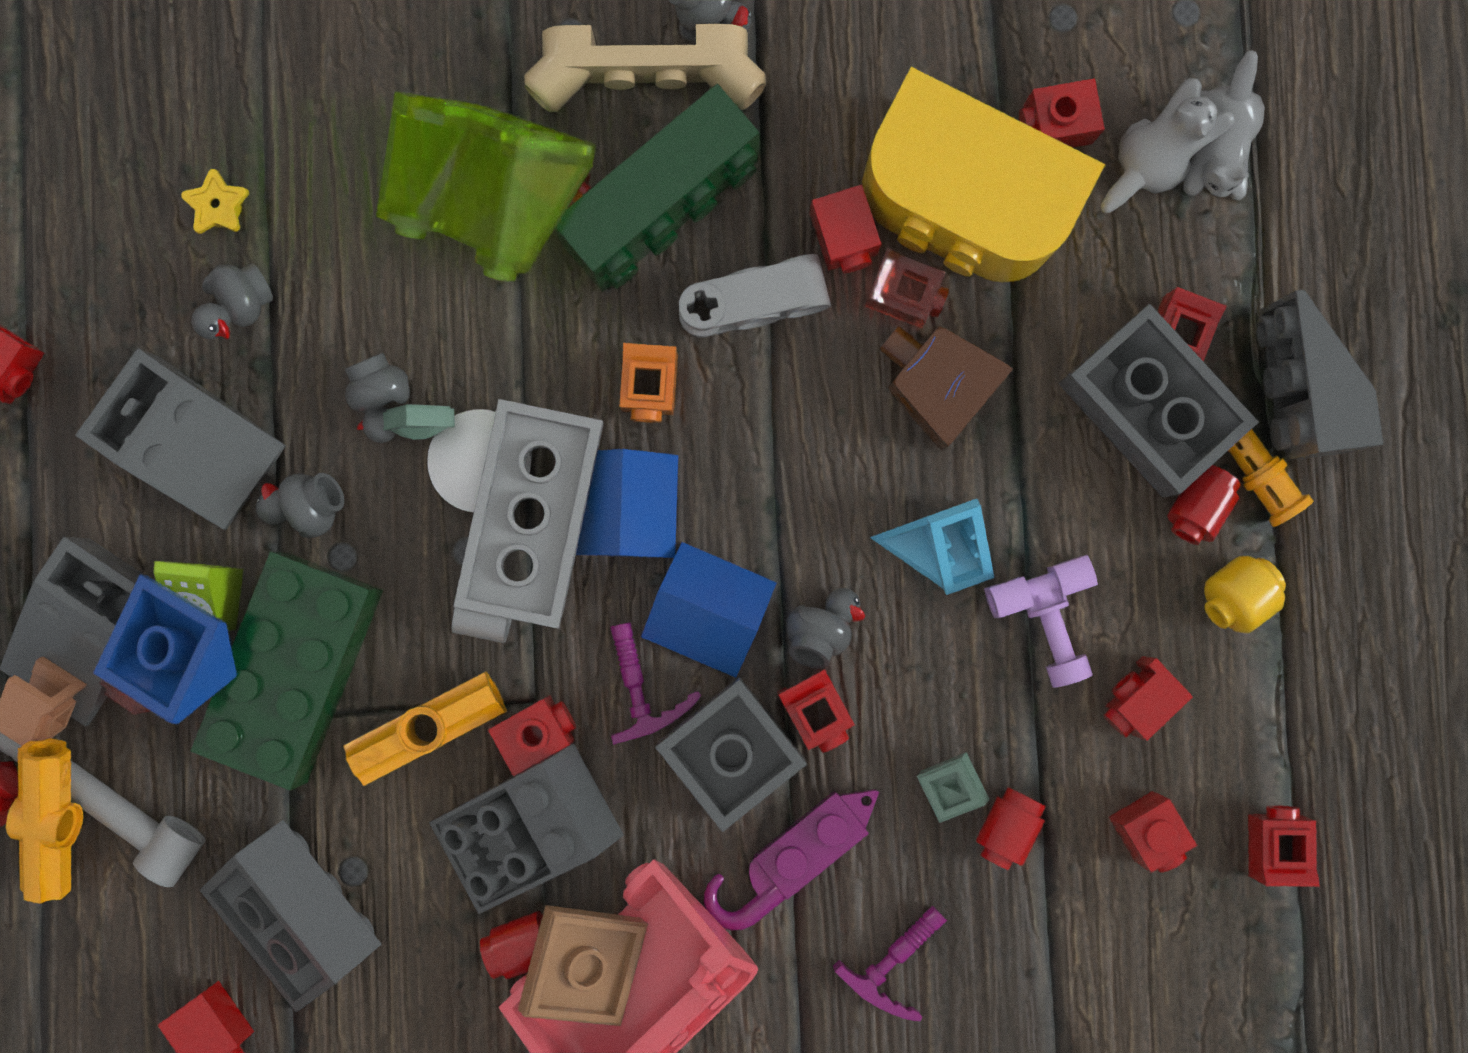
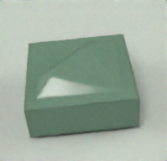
[383,404,455,440]
[917,752,990,823]

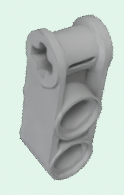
[679,254,831,338]

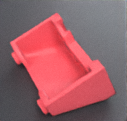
[498,859,758,1053]

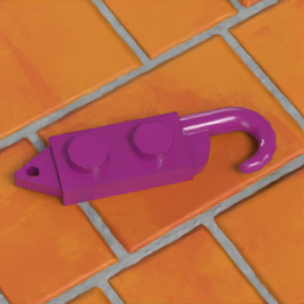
[704,789,879,930]

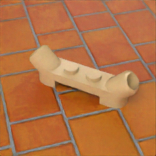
[524,24,766,112]

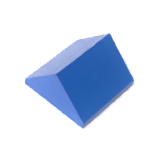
[576,449,679,558]
[641,542,777,678]
[93,575,237,724]

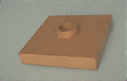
[518,905,648,1026]

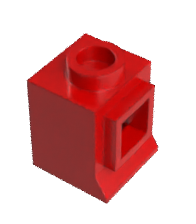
[1157,287,1227,362]
[777,668,855,753]
[1248,805,1320,887]

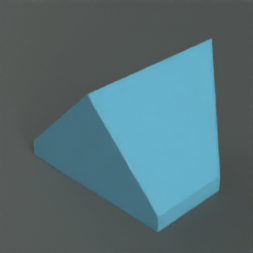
[870,499,995,595]

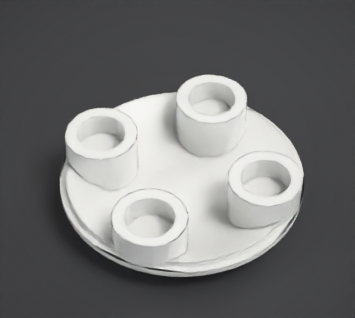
[427,409,532,512]

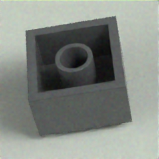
[655,676,807,832]

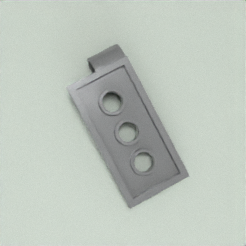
[452,399,604,643]

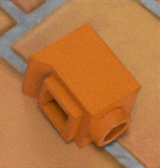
[619,343,678,423]

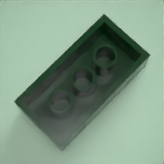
[551,83,760,292]
[190,551,383,791]

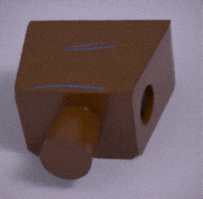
[879,326,1013,451]

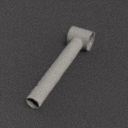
[0,733,205,887]

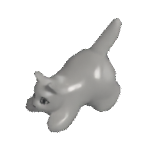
[1183,50,1265,201]
[1101,78,1235,213]

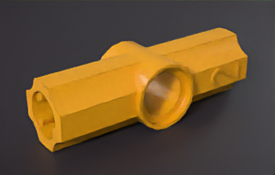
[343,672,507,786]
[6,738,83,904]

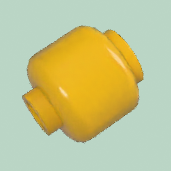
[1204,556,1286,633]

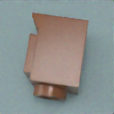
[0,656,87,746]

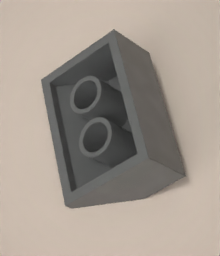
[1058,304,1259,498]
[200,820,382,1012]

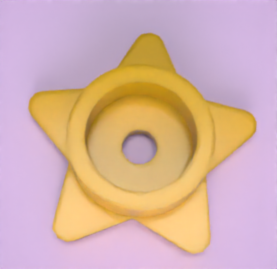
[181,169,249,234]

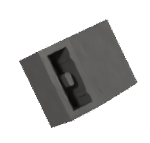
[1256,290,1384,461]
[75,348,286,530]
[0,537,144,726]
[429,743,624,914]

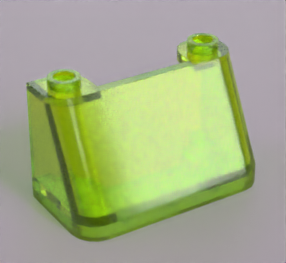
[376,91,596,281]

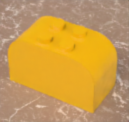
[862,67,1105,282]

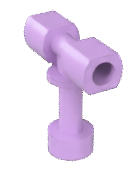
[984,555,1098,688]

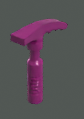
[610,622,701,745]
[833,905,947,1022]

